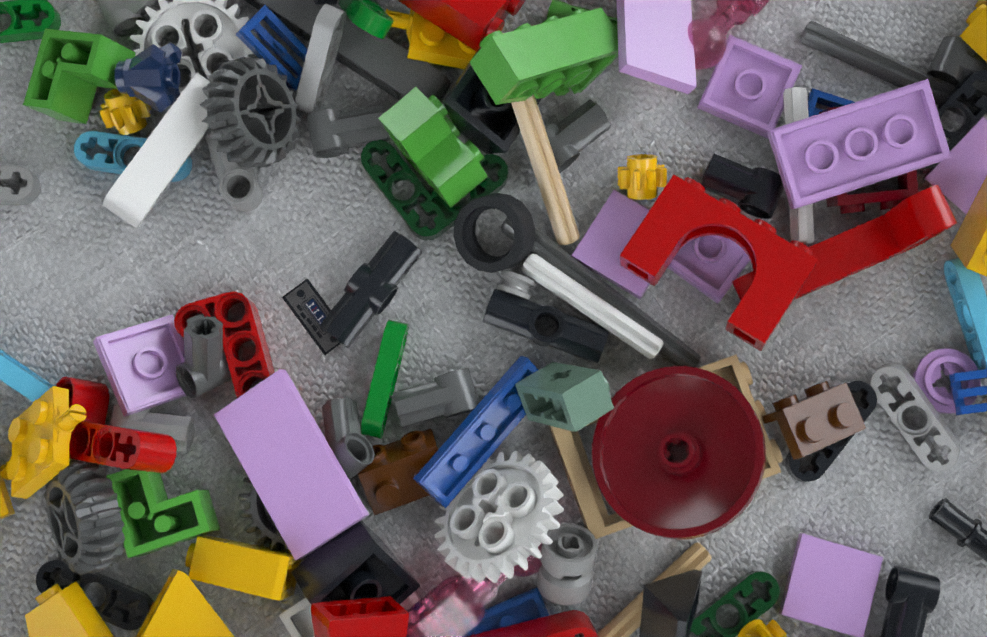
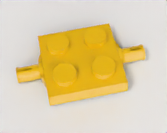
[386,9,476,69]
[0,386,87,499]

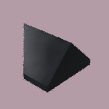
[639,569,702,637]

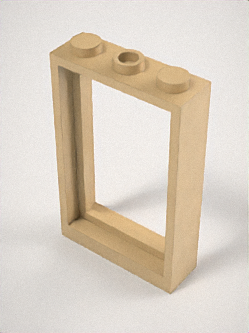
[548,354,783,539]

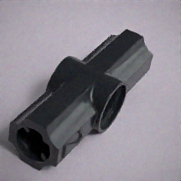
[320,231,422,348]
[483,289,609,364]

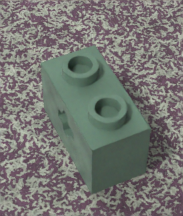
[515,362,614,432]

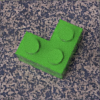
[23,29,136,124]
[378,87,488,207]
[106,469,220,558]

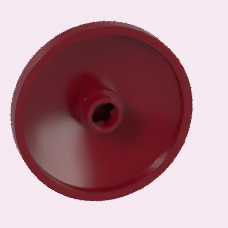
[592,366,766,540]

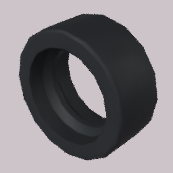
[453,193,535,273]

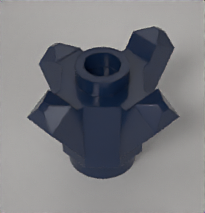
[115,43,182,113]

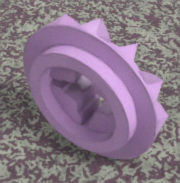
[913,348,981,414]

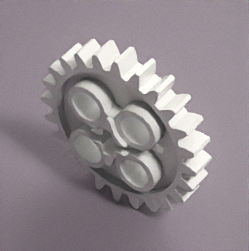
[130,0,258,111]
[434,451,564,583]

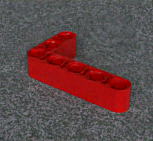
[732,184,957,301]

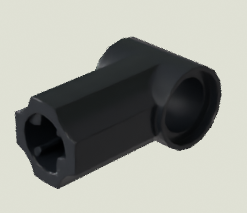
[700,153,784,219]
[880,565,940,637]

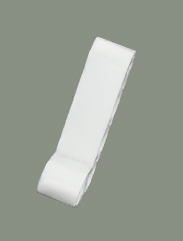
[103,73,210,229]

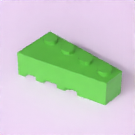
[469,8,618,105]

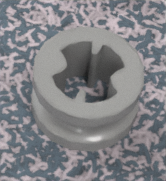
[495,270,536,301]

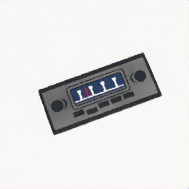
[282,279,341,355]

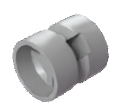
[537,523,597,605]

